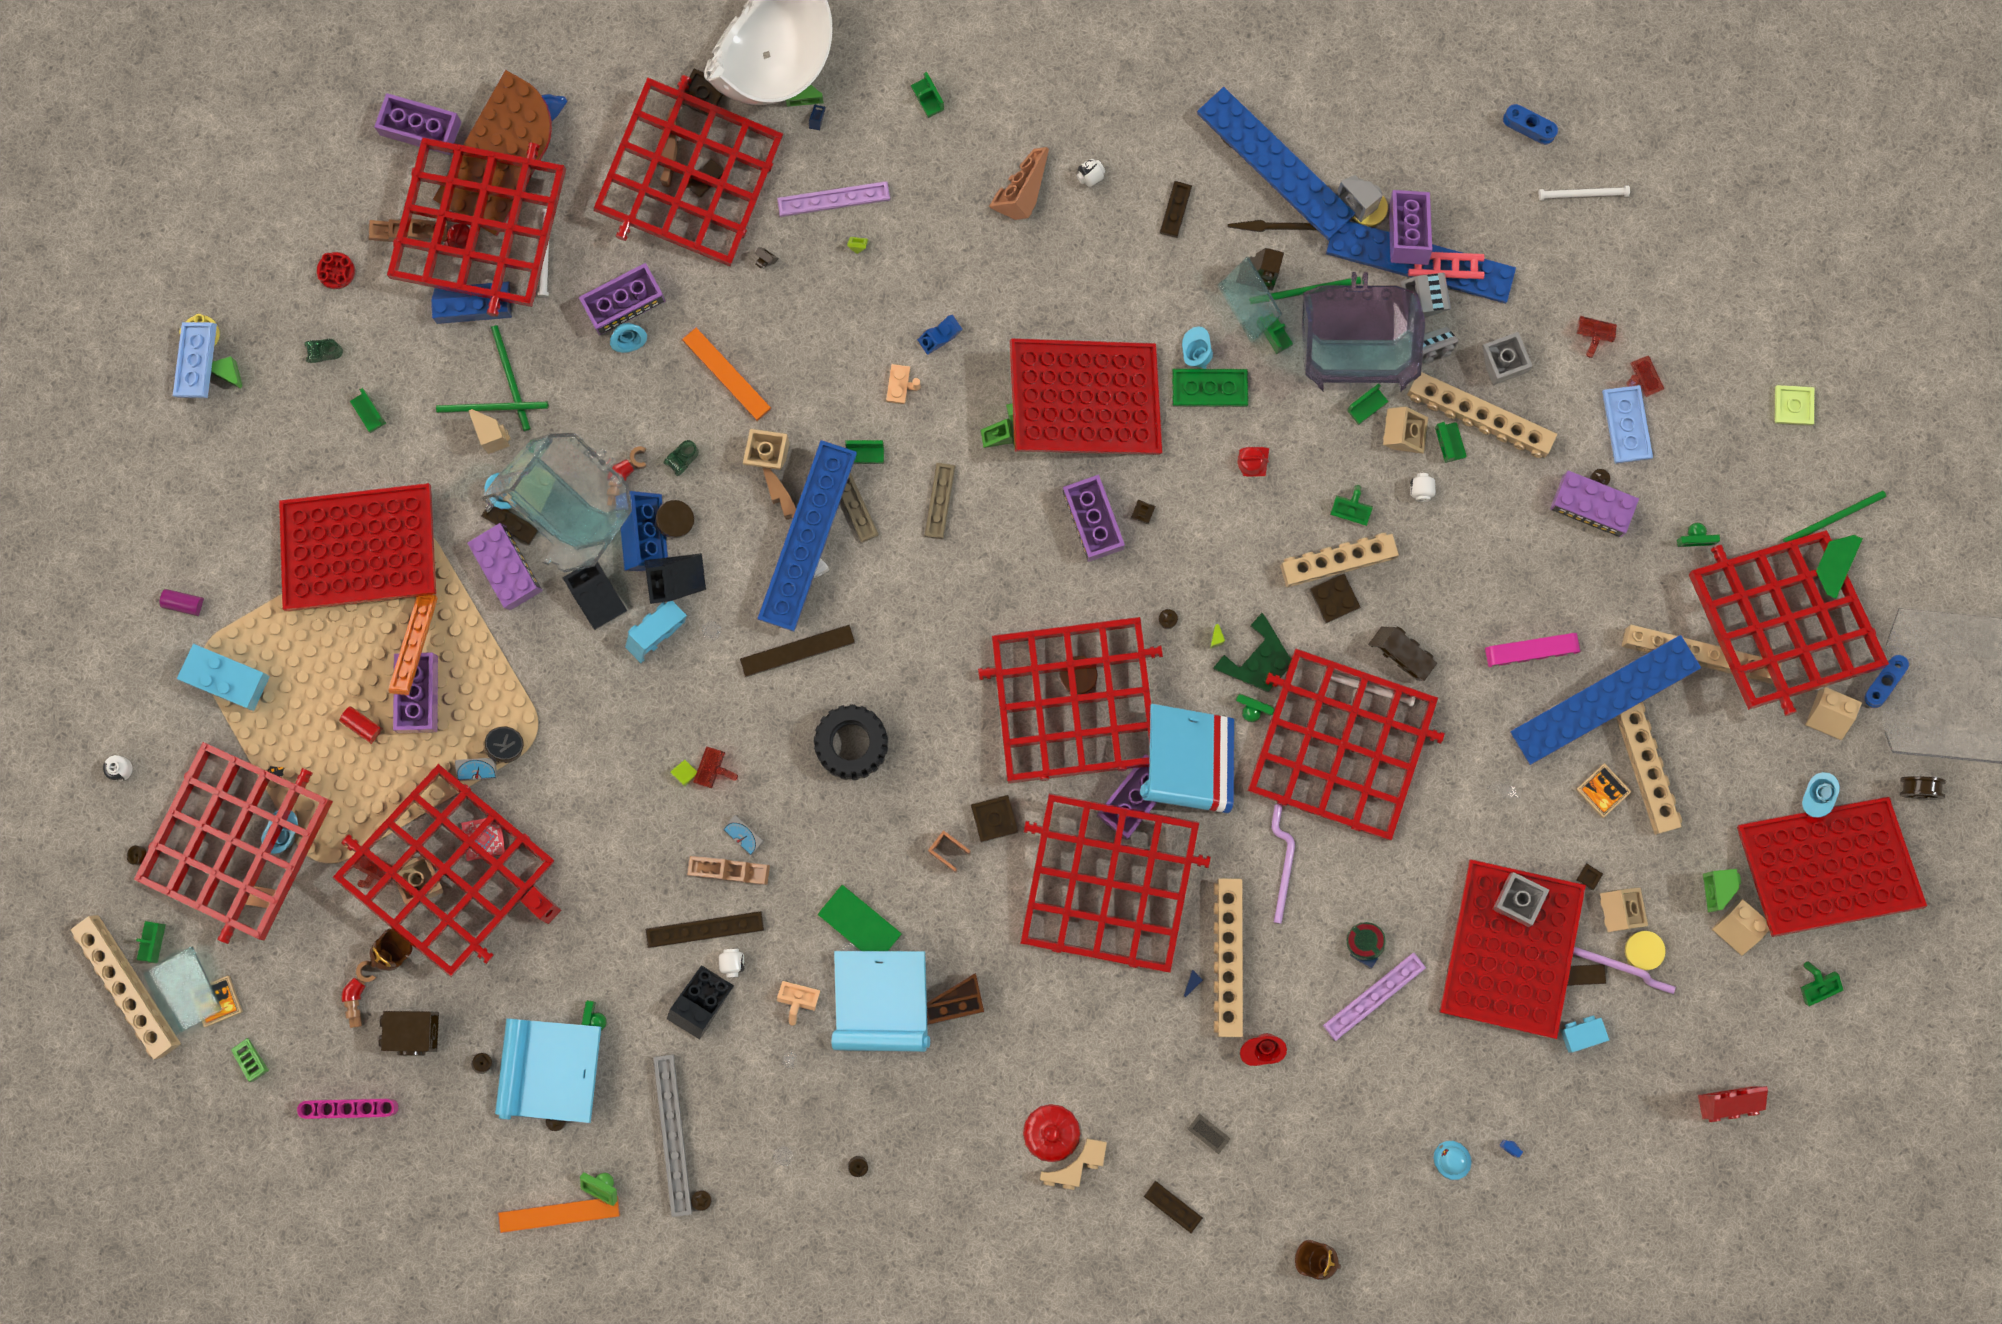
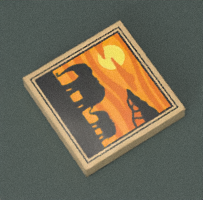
[1576,763,1631,818]
[191,976,243,1027]

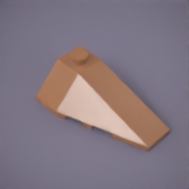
[989,147,1049,220]

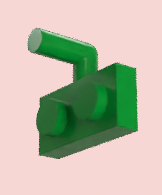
[1330,485,1373,526]
[1800,961,1844,1007]

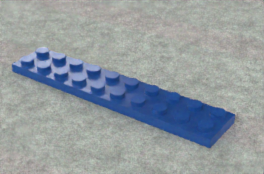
[1197,87,1355,240]
[1326,221,1516,304]
[758,440,857,632]
[1510,635,1701,765]

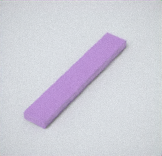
[777,181,890,217]
[1323,952,1426,1041]

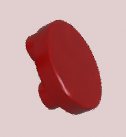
[317,252,355,289]

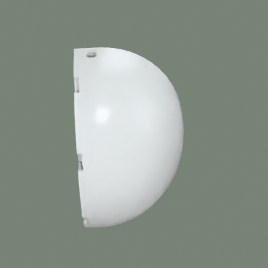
[704,0,832,105]

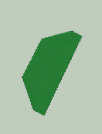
[1816,535,1863,599]

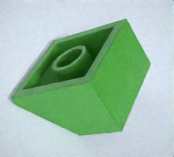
[1703,869,1741,912]

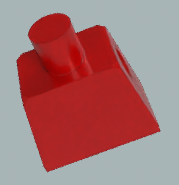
[520,885,562,924]

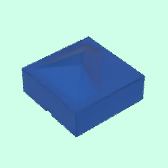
[1499,1140,1523,1158]

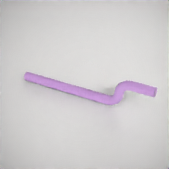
[1272,804,1295,924]
[1573,947,1676,994]

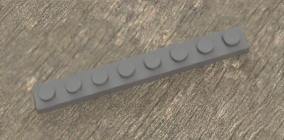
[653,1055,693,1217]

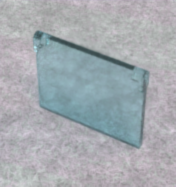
[1217,257,1282,342]
[144,946,222,1035]

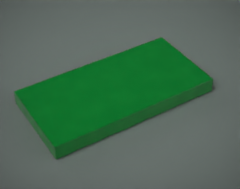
[1172,369,1248,407]
[817,885,902,963]

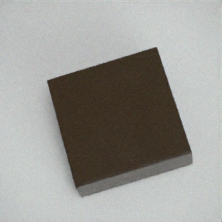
[1576,863,1603,890]

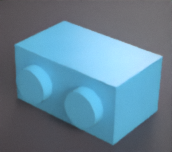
[1560,1015,1609,1053]

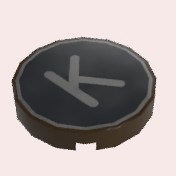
[484,726,524,763]

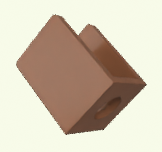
[928,830,971,873]

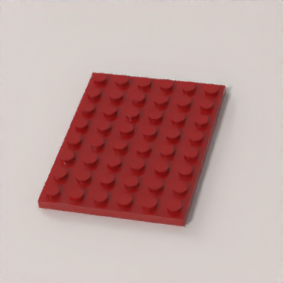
[1010,338,1162,455]
[279,483,436,611]
[1737,797,1927,937]
[1439,859,1586,1039]

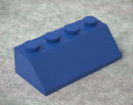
[431,281,512,324]
[617,491,668,572]

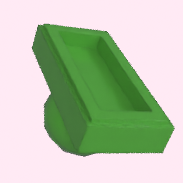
[580,1172,617,1206]

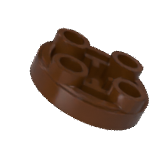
[1059,656,1098,695]

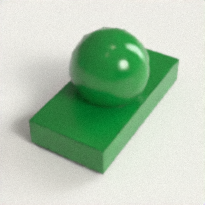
[1677,522,1720,547]
[1236,693,1274,722]
[581,1000,607,1031]

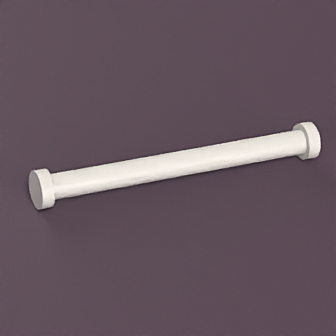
[1539,185,1630,201]
[537,209,549,298]
[1330,673,1416,707]

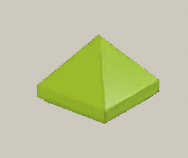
[847,237,868,254]

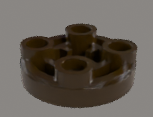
[656,500,694,538]

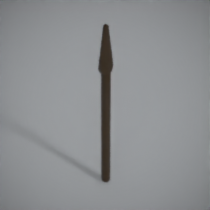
[1228,220,1317,232]

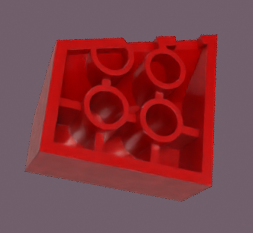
[1698,1086,1768,1122]

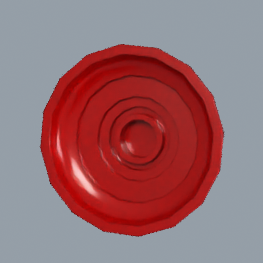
[1023,1104,1081,1163]

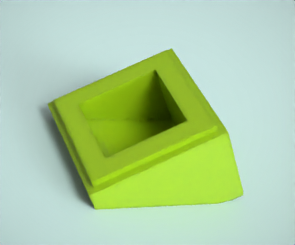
[1210,624,1225,649]
[670,760,698,786]

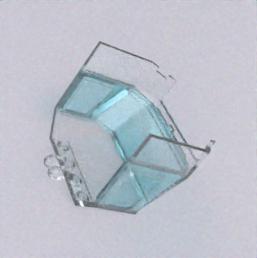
[482,433,632,572]

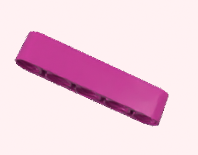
[1485,633,1581,667]
[297,1099,399,1119]

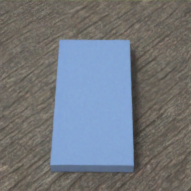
[173,322,217,398]
[1602,385,1653,464]

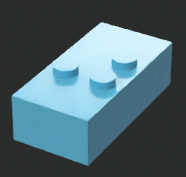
[177,644,270,711]

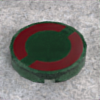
[1346,922,1386,961]

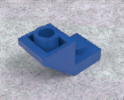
[917,314,963,355]

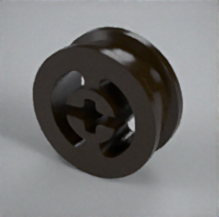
[1900,776,1946,800]

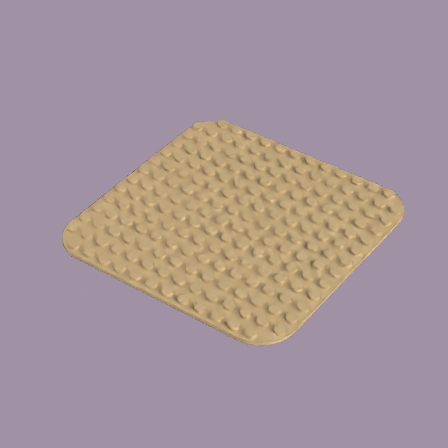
[204,539,538,863]

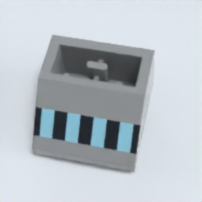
[1401,273,1451,320]
[1409,327,1459,365]

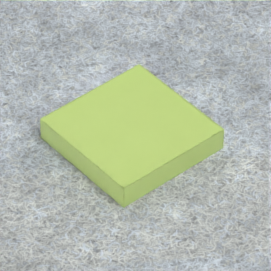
[1775,385,1815,425]

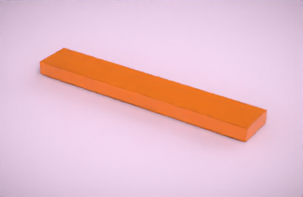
[682,327,771,421]
[388,595,438,695]
[498,1196,620,1233]

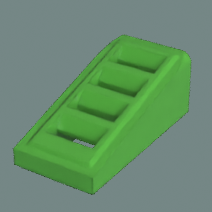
[231,1038,269,1082]

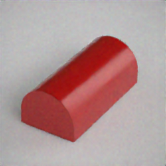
[339,706,383,744]

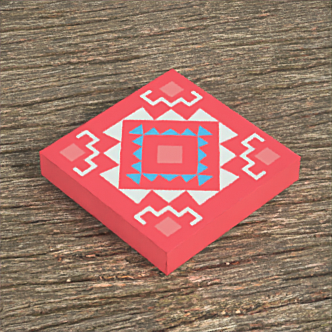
[461,818,506,861]

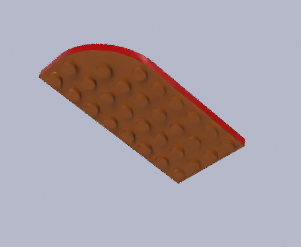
[433,70,552,236]

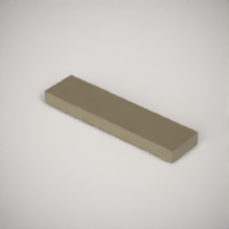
[924,463,955,539]
[841,473,879,543]

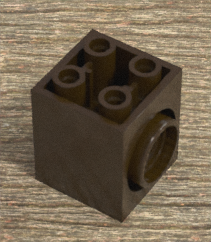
[378,1011,439,1056]

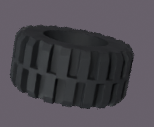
[813,704,888,780]

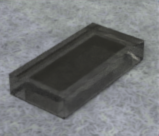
[1187,1114,1231,1154]

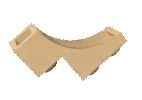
[1040,1139,1107,1190]

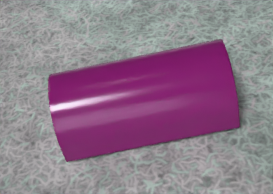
[159,589,204,617]

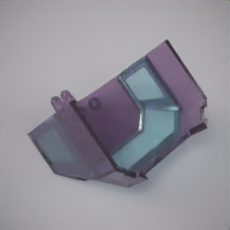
[1301,272,1425,392]

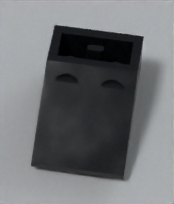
[644,553,706,604]
[563,558,627,630]
[667,965,734,1040]

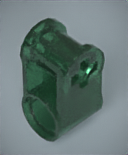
[304,338,343,363]
[663,440,699,476]

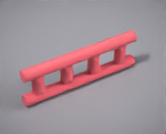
[1408,252,1484,279]

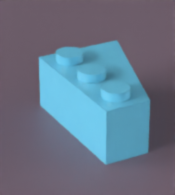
[625,601,687,663]

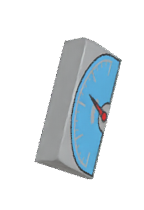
[455,758,497,781]
[723,815,764,856]

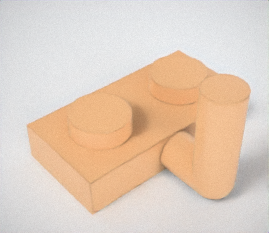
[886,364,921,404]
[777,981,820,1026]

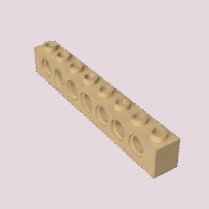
[1407,371,1557,458]
[1622,625,1782,684]
[1616,702,1682,835]
[1214,879,1243,1037]
[71,915,181,1060]

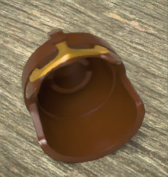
[369,929,413,971]
[1295,1240,1341,1280]

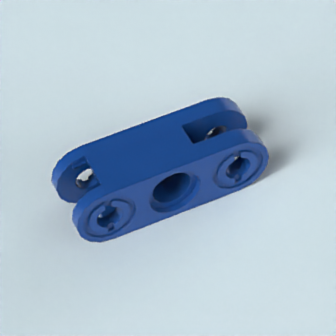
[1503,104,1558,145]
[1865,655,1909,708]

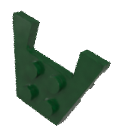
[1213,613,1291,692]

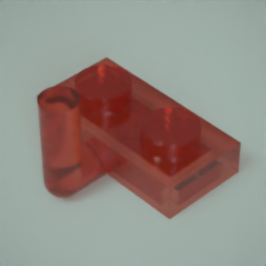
[1577,316,1617,358]
[1626,355,1664,397]
[693,746,738,789]
[354,857,393,889]

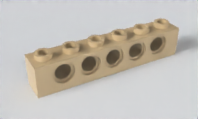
[1280,533,1399,588]

